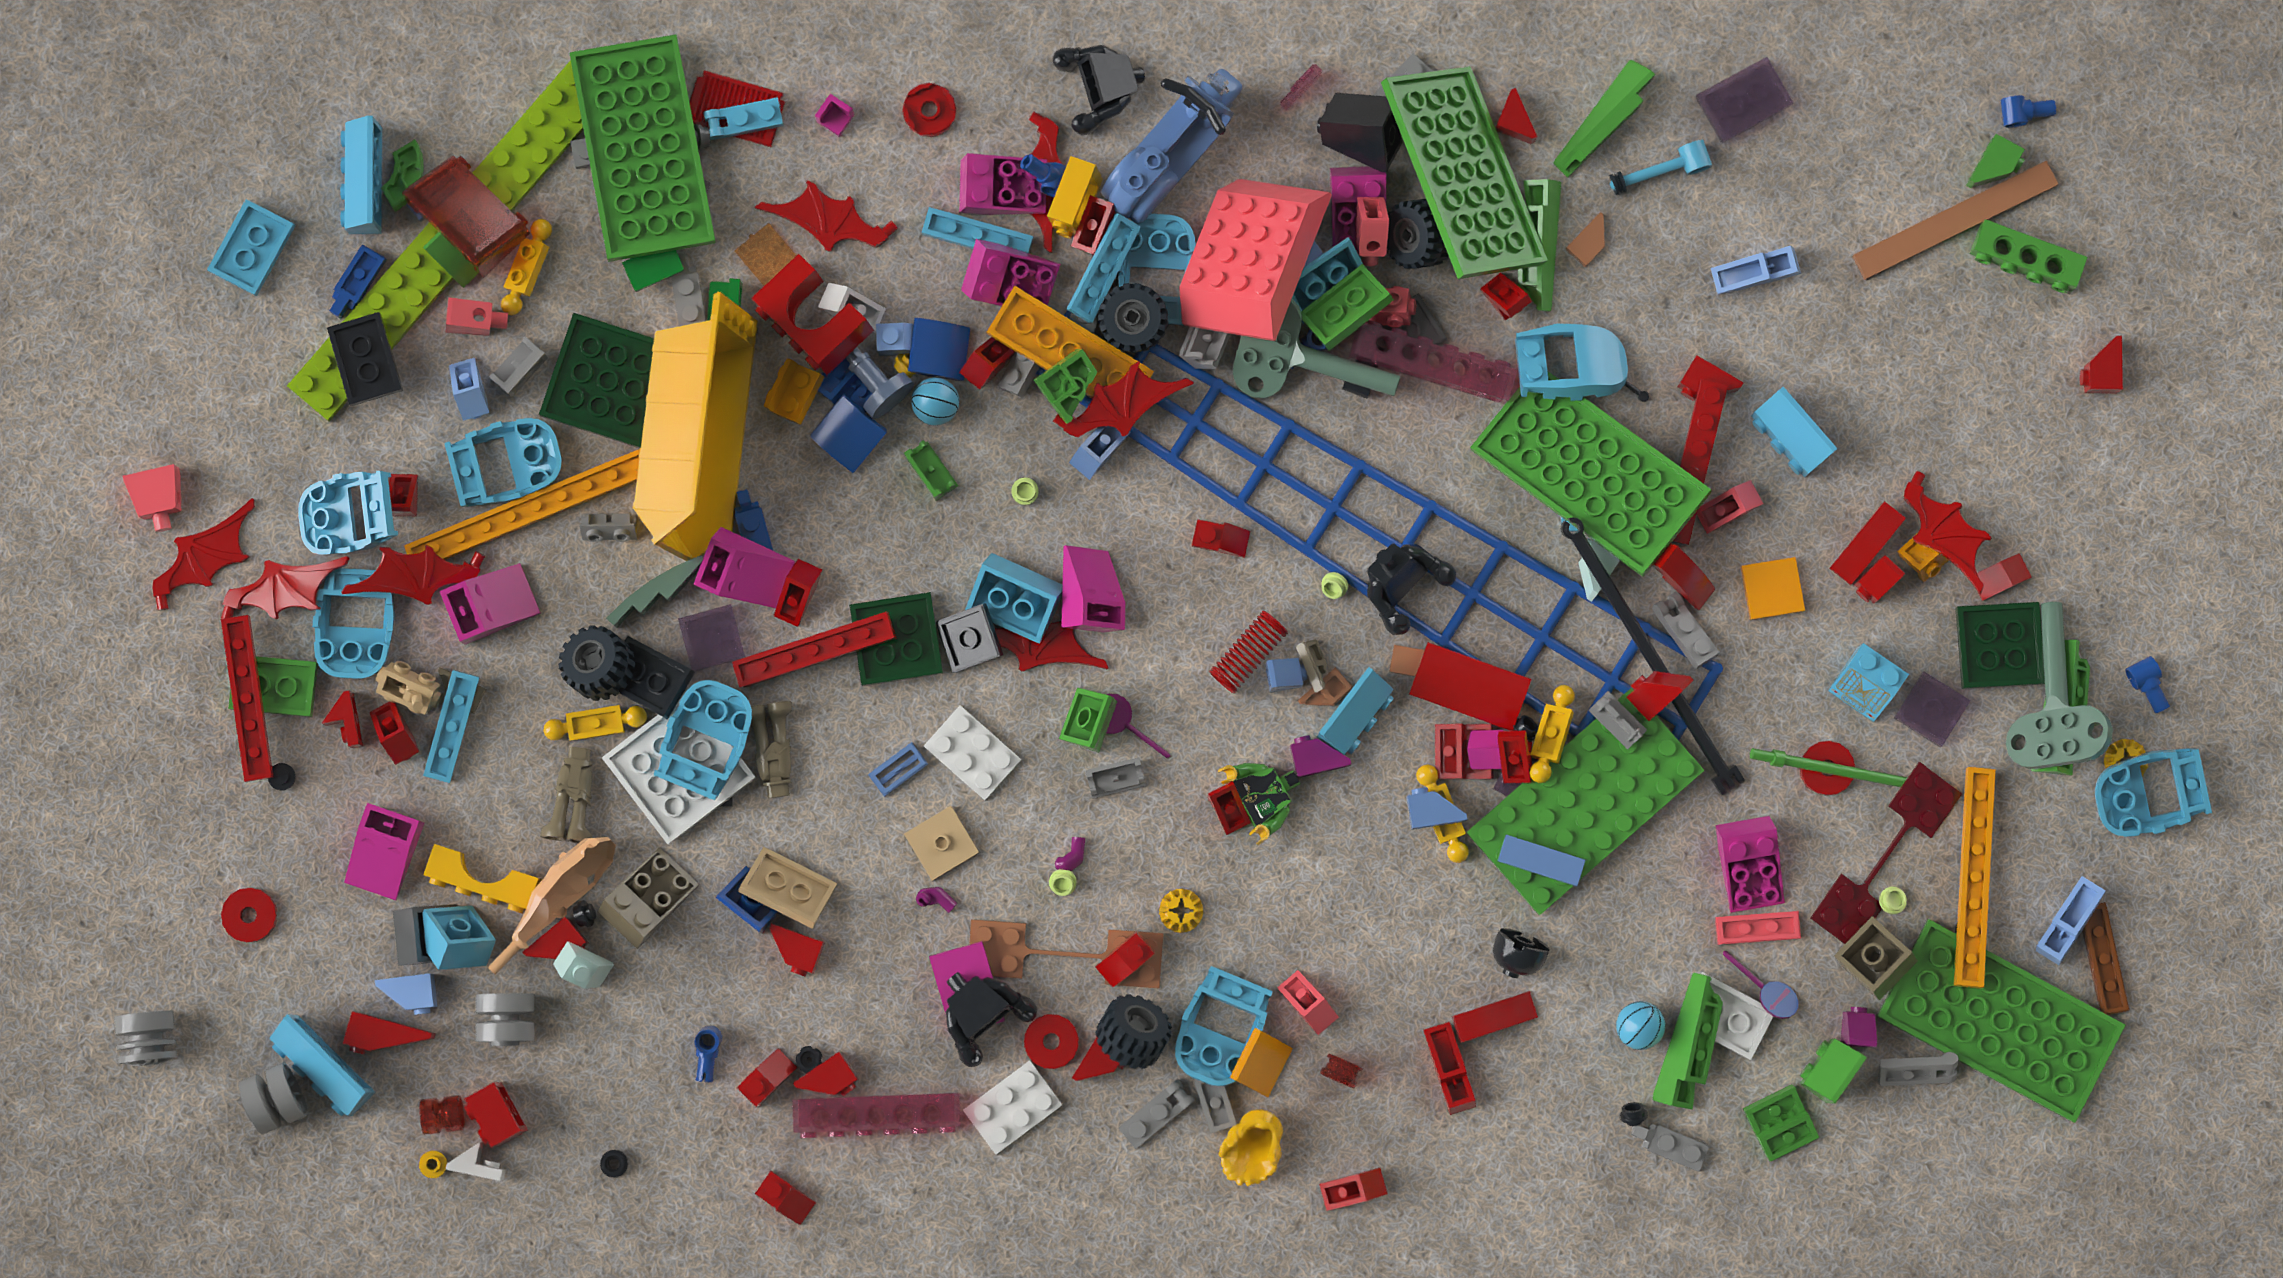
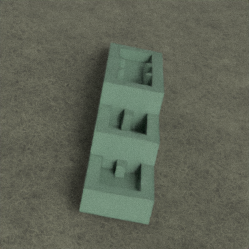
[606,555,703,628]

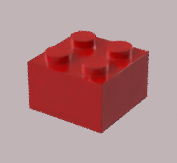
[464,1082,528,1148]

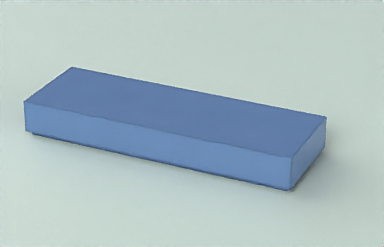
[1497,835,1585,887]

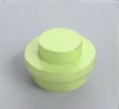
[1011,478,1039,505]
[1321,572,1348,599]
[1049,869,1077,896]
[1879,887,1907,914]

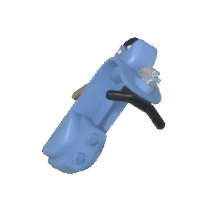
[1101,69,1242,224]

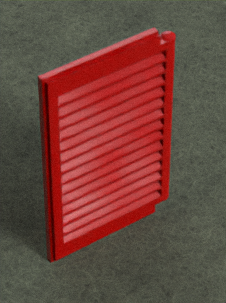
[689,70,785,147]

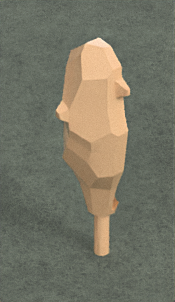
[488,837,616,975]

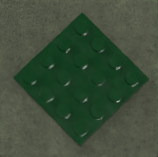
[538,312,655,448]

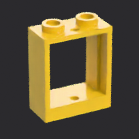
[1047,156,1103,239]

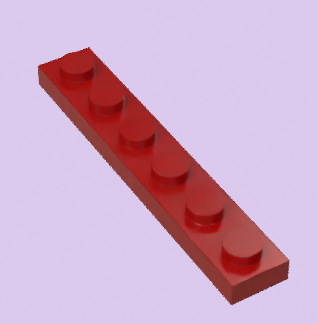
[1673,379,1728,545]
[732,612,896,688]
[221,615,274,782]

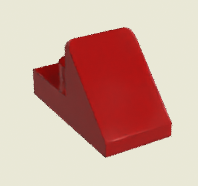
[1480,272,1532,320]
[1191,519,1250,558]
[322,691,363,748]
[1497,731,1532,783]
[1207,781,1251,835]
[755,1171,816,1225]

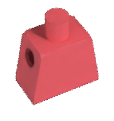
[1356,197,1389,266]
[446,297,508,336]
[123,464,182,532]

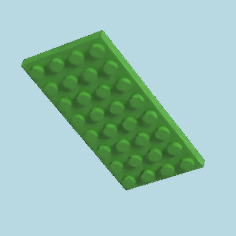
[569,34,716,262]
[1381,66,1548,279]
[1470,371,1712,577]
[1466,688,1705,915]
[1876,919,2126,1123]

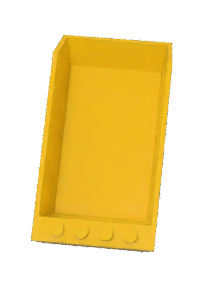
[633,292,758,561]

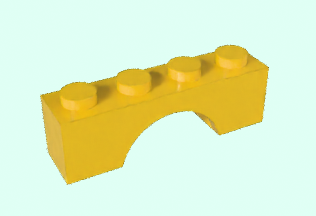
[423,844,542,914]

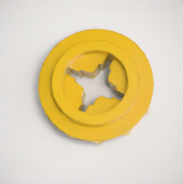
[2104,739,2148,777]
[1159,888,1203,933]

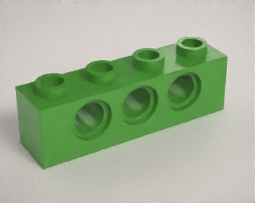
[1970,219,2088,293]

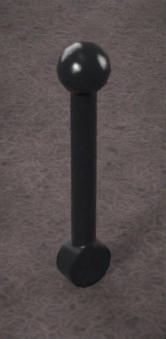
[1624,380,1649,402]

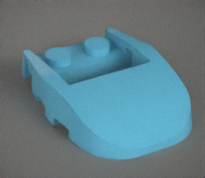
[1118,214,1196,326]
[1515,324,1628,401]
[444,418,562,507]
[298,471,398,554]
[312,568,395,679]
[654,680,752,800]
[2095,748,2212,837]
[1175,966,1273,1086]

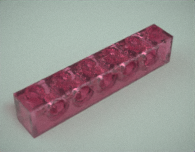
[1349,320,1517,404]
[792,1093,961,1138]

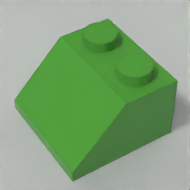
[1800,1038,1867,1103]

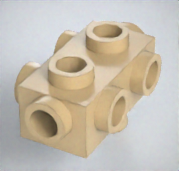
[376,661,443,715]

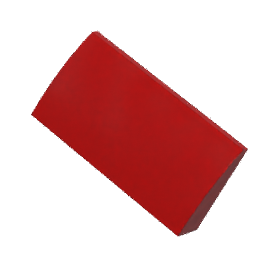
[1409,642,1532,731]

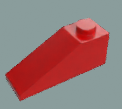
[343,1011,436,1055]

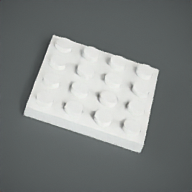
[602,696,756,845]

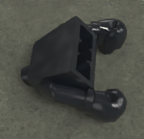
[1052,45,1145,136]
[1367,543,1456,635]
[946,972,1038,1067]

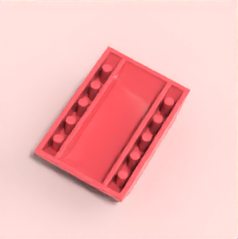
[1179,179,1332,341]

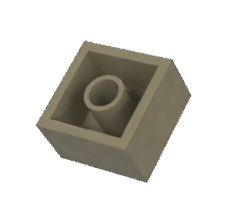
[1834,916,1918,1001]

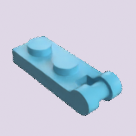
[704,98,784,140]

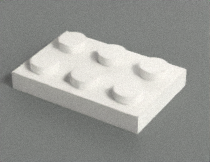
[924,705,1021,801]
[1676,972,1773,1060]
[963,1060,1062,1155]

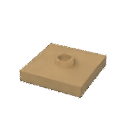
[904,806,979,881]

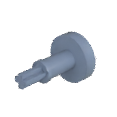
[846,347,914,419]

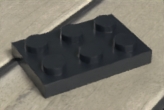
[327,312,403,407]
[619,636,695,720]

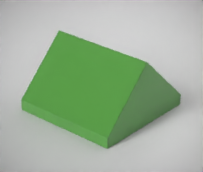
[1059,687,1117,753]

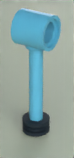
[1609,140,1713,195]

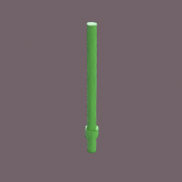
[1750,748,1907,787]

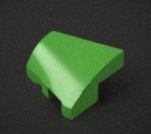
[1034,349,1098,424]

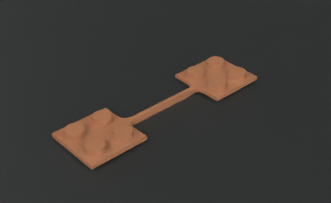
[969,919,1163,988]

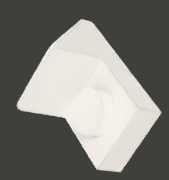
[446,1142,506,1181]

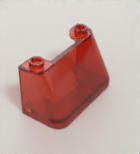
[402,155,530,278]

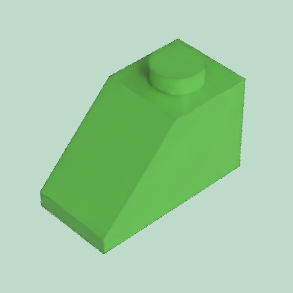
[1966,134,2025,188]

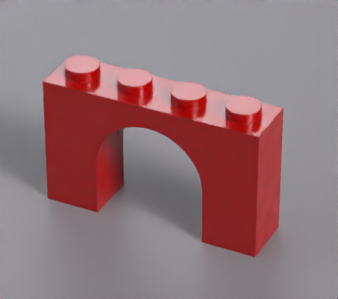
[751,254,874,375]

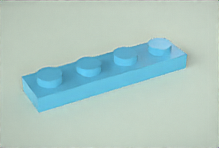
[921,207,1033,253]
[1066,213,1141,323]
[423,670,480,783]

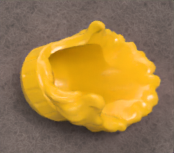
[1218,1109,1283,1186]

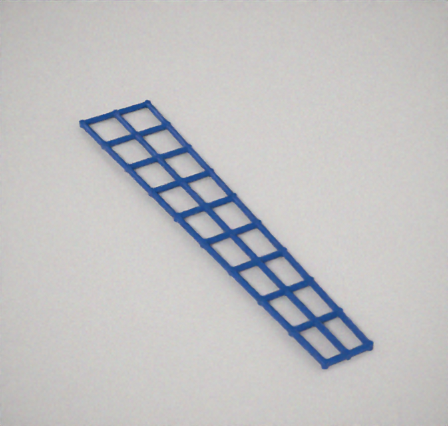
[1036,310,1723,741]

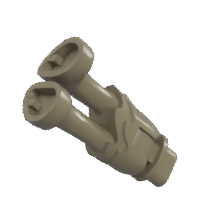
[751,701,792,799]
[540,747,592,843]

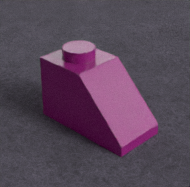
[1290,735,1351,778]
[1840,1007,1877,1048]

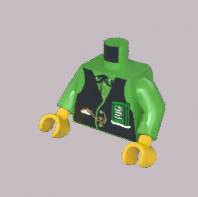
[1218,763,1300,845]

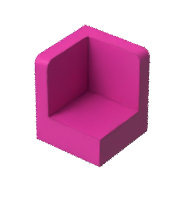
[815,94,855,137]
[1467,730,1504,769]

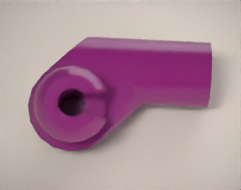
[1055,837,1085,872]
[916,887,958,913]

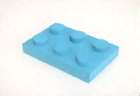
[207,199,296,297]

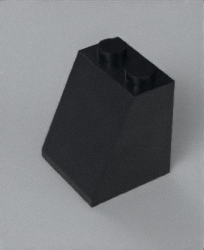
[1317,92,1402,173]

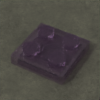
[678,604,746,672]
[1894,671,1971,747]

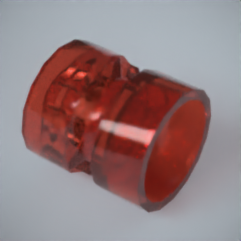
[419,1095,465,1135]

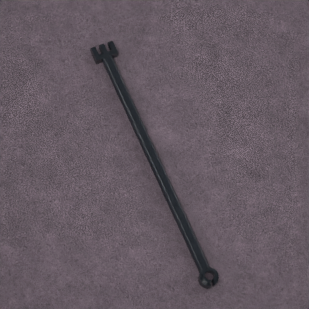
[1560,517,1745,796]

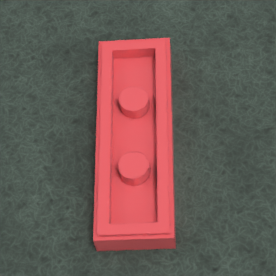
[1715,911,1801,945]

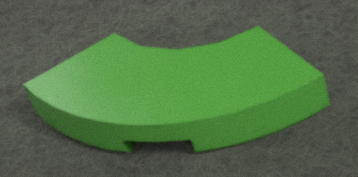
[381,139,424,212]

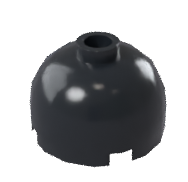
[1493,928,1550,979]

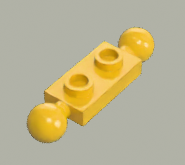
[501,219,552,316]
[1530,685,1575,783]
[543,705,647,741]
[1416,764,1469,863]

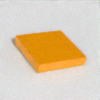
[1741,557,1805,620]
[1230,1028,1293,1097]

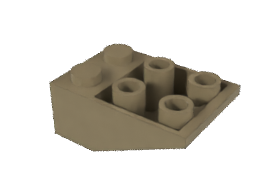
[597,847,699,949]

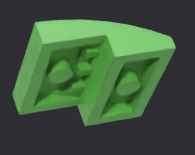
[423,209,502,288]
[1742,1084,1819,1162]

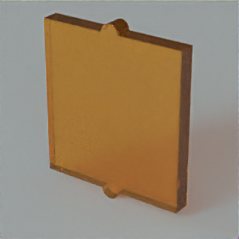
[735,223,796,286]

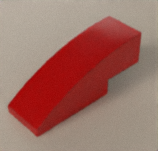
[1829,501,1906,585]
[1653,543,1715,610]
[1451,991,1538,1043]
[1423,1021,1476,1115]

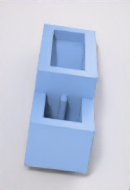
[1711,245,1801,295]
[2036,876,2106,966]

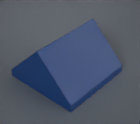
[716,866,779,933]

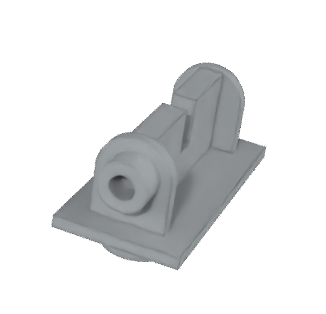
[579,513,637,542]
[1588,691,1647,750]

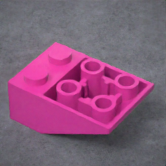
[959,153,1047,215]
[1330,166,1387,253]
[961,239,1060,306]
[694,527,795,608]
[1062,545,1125,632]
[439,563,541,645]
[344,803,425,901]
[1715,816,1785,913]

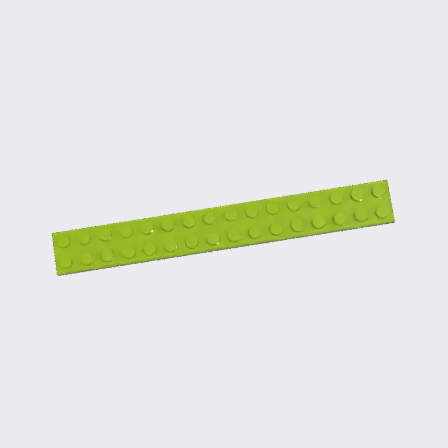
[287,60,583,422]

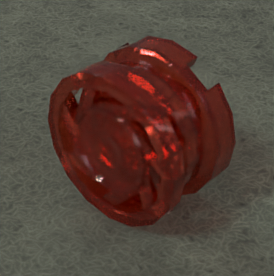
[1319,1053,1363,1089]

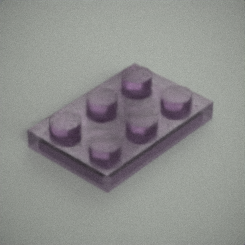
[1695,57,1794,143]

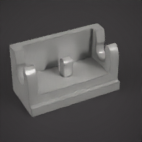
[1179,327,1230,369]
[489,337,548,398]
[1086,757,1146,799]

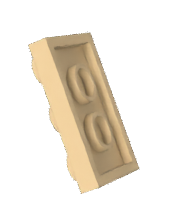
[738,847,837,929]

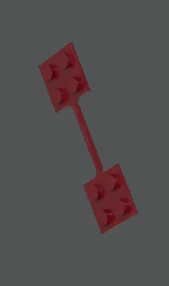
[1810,762,1962,944]

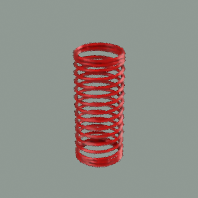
[1209,610,1288,694]

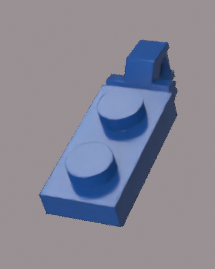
[329,244,387,319]
[734,489,774,551]

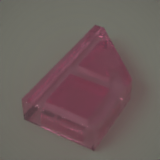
[1280,64,1322,111]

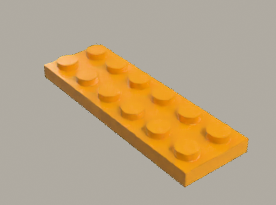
[986,286,1154,398]

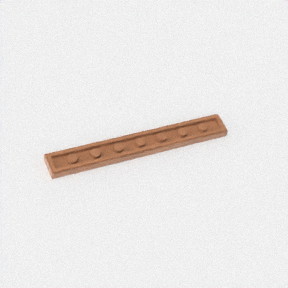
[1852,161,2059,280]

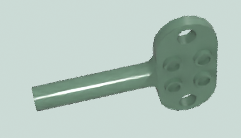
[1233,299,1401,398]
[2006,602,2113,769]

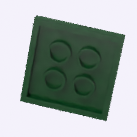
[849,592,943,686]
[1955,602,2045,689]

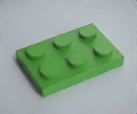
[1301,264,1394,351]
[228,656,318,717]

